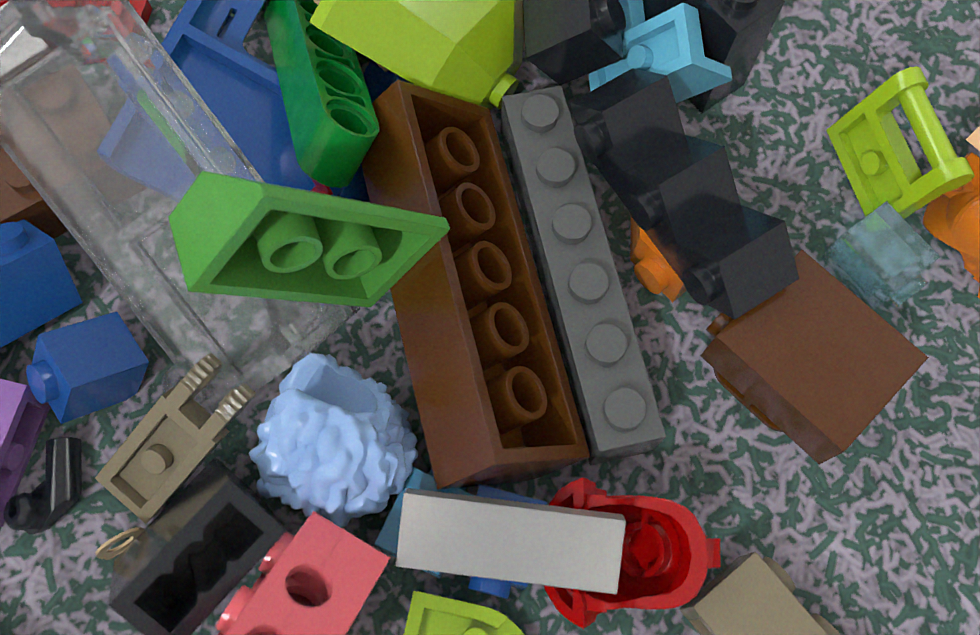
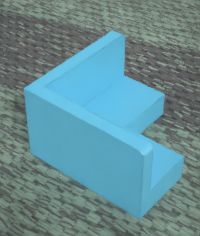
[588,0,732,103]

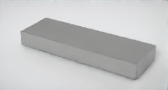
[395,488,626,594]

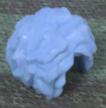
[249,352,418,528]

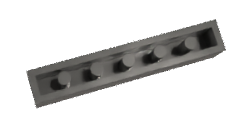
[500,85,666,466]

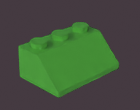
[168,171,450,308]

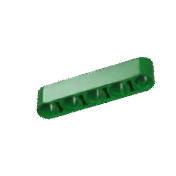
[264,0,379,188]

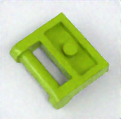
[826,66,975,231]

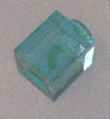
[821,201,940,310]

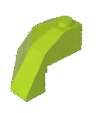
[309,0,524,110]

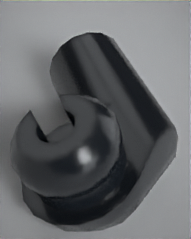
[4,437,82,534]

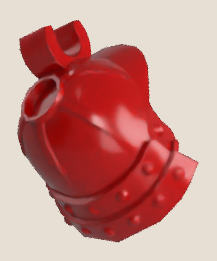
[544,477,721,629]

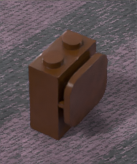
[700,250,929,464]

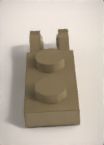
[95,352,257,524]

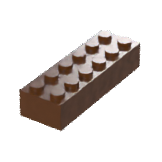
[361,79,590,490]

